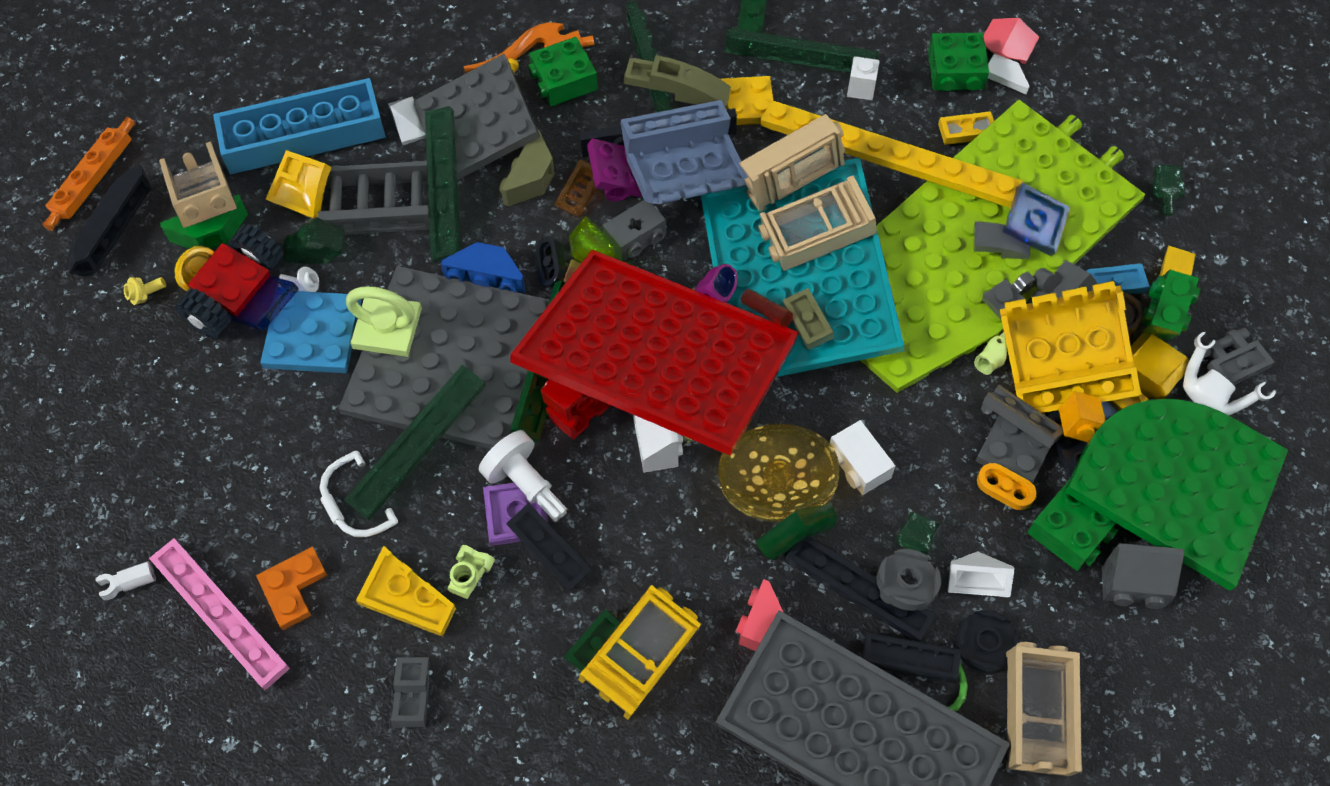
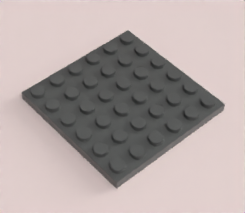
[338,266,549,449]

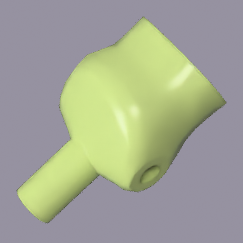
[974,332,1007,375]

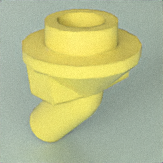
[124,277,166,305]

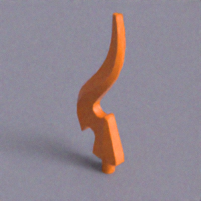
[464,22,594,73]

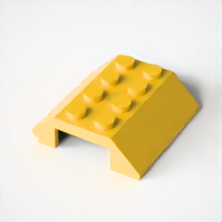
[1000,281,1141,413]

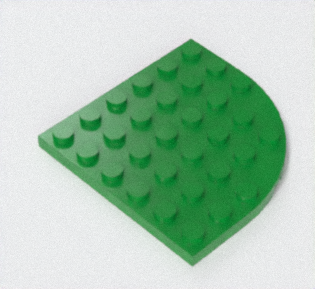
[1064,399,1288,591]

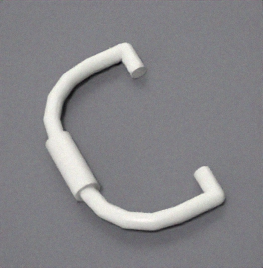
[320,451,398,537]

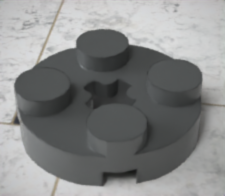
[877,549,941,611]

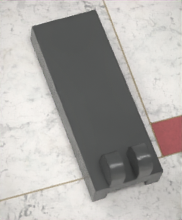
[981,385,1063,448]

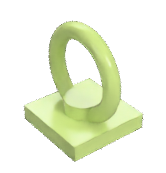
[346,286,422,357]

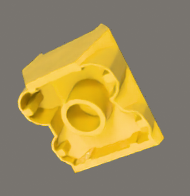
[1131,333,1189,399]

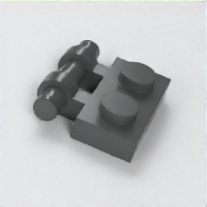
[1203,328,1275,385]

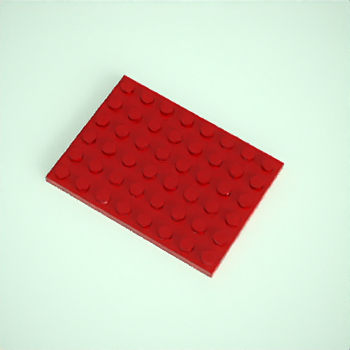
[510,250,799,456]

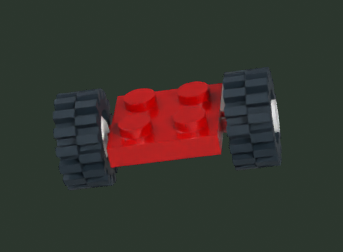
[174,224,284,339]

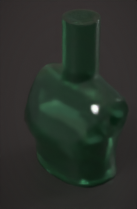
[1152,165,1185,216]
[896,512,940,555]

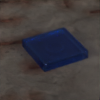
[1003,182,1070,256]
[227,276,299,331]

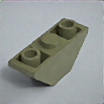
[500,130,555,206]

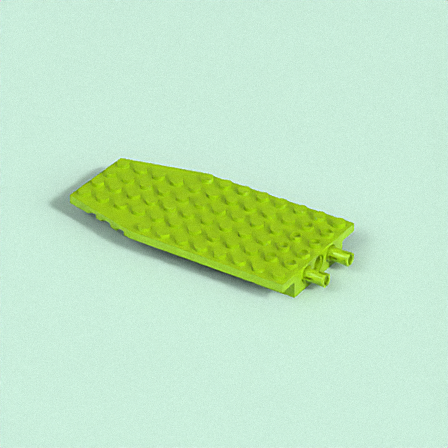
[860,100,1146,393]

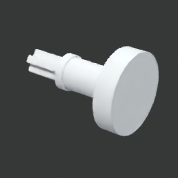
[479,430,567,522]

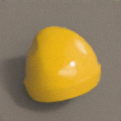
[175,246,214,291]

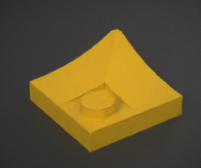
[265,150,332,221]

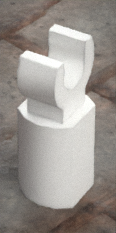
[96,561,156,600]

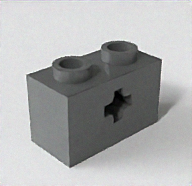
[602,200,666,262]

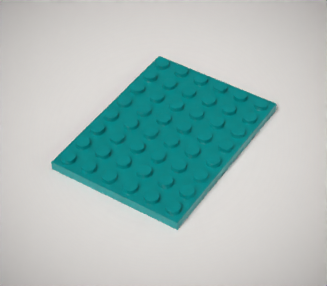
[701,157,905,377]

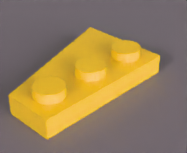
[356,546,456,637]

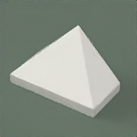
[388,96,427,145]
[947,551,1014,597]

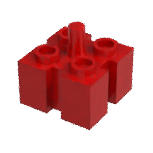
[541,379,611,440]

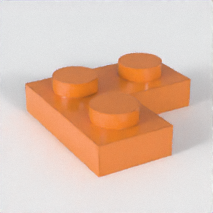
[256,546,328,630]

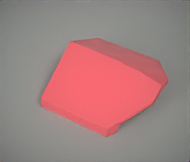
[984,18,1039,64]

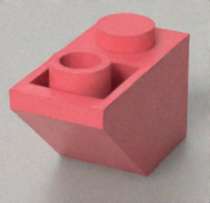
[736,579,784,651]

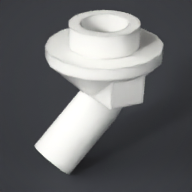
[278,266,319,292]

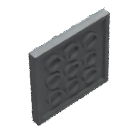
[413,54,540,185]

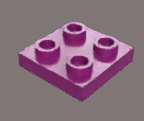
[587,138,643,202]

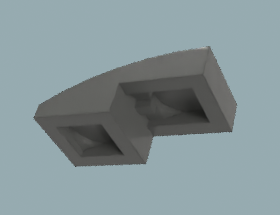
[973,221,1030,259]
[391,657,430,727]

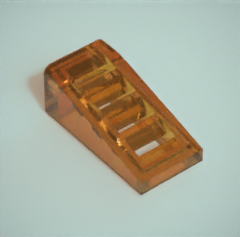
[555,159,598,217]

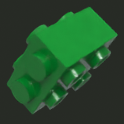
[928,33,989,91]
[527,36,598,107]
[1140,269,1200,341]
[1027,480,1119,571]

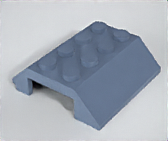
[621,100,748,204]

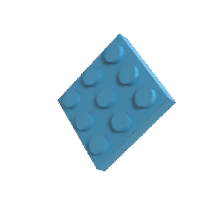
[260,290,362,373]

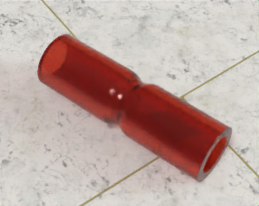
[741,289,793,327]

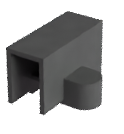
[1026,260,1098,304]

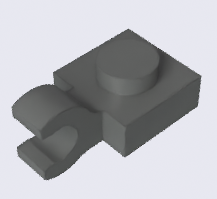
[982,271,1035,320]

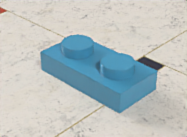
[1087,263,1150,294]

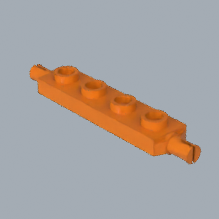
[42,117,136,231]

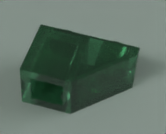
[283,217,345,264]

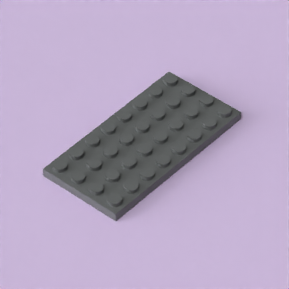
[715,610,1010,786]

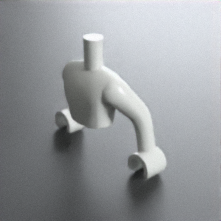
[1183,332,1276,416]

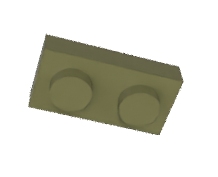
[782,288,834,350]

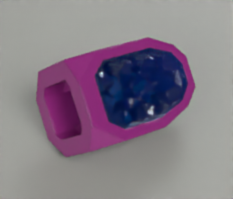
[695,264,738,303]

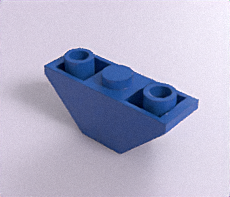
[441,242,525,294]

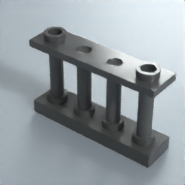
[318,161,432,236]

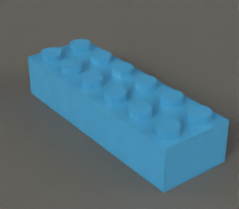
[213,78,386,175]

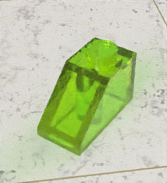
[569,216,615,263]

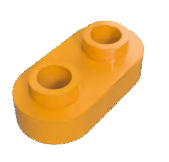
[977,463,1036,510]

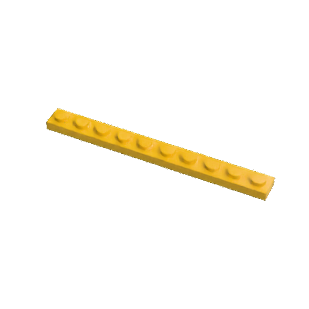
[761,100,1023,209]

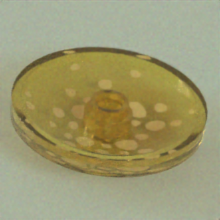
[718,424,839,522]

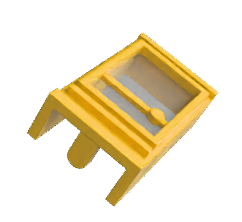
[578,585,701,720]

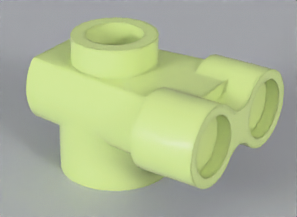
[448,545,495,599]

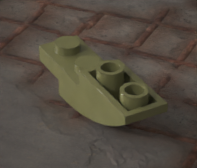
[624,55,731,108]

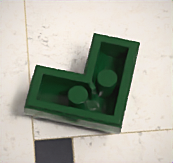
[756,502,837,560]

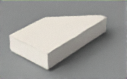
[988,53,1029,94]

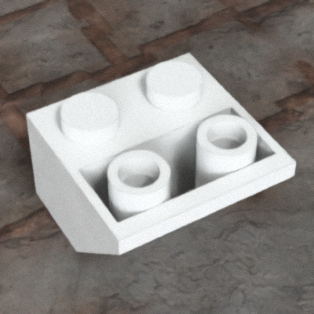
[633,415,683,473]

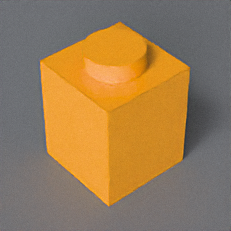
[1059,391,1106,442]

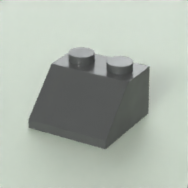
[1102,543,1184,609]

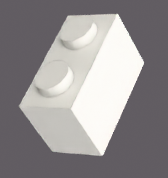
[828,420,895,495]

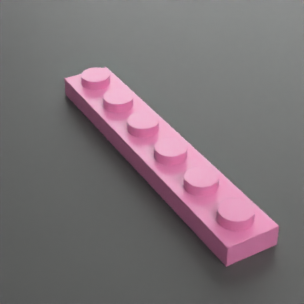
[149,538,290,690]

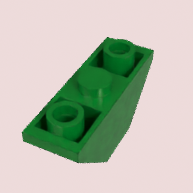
[160,194,248,250]

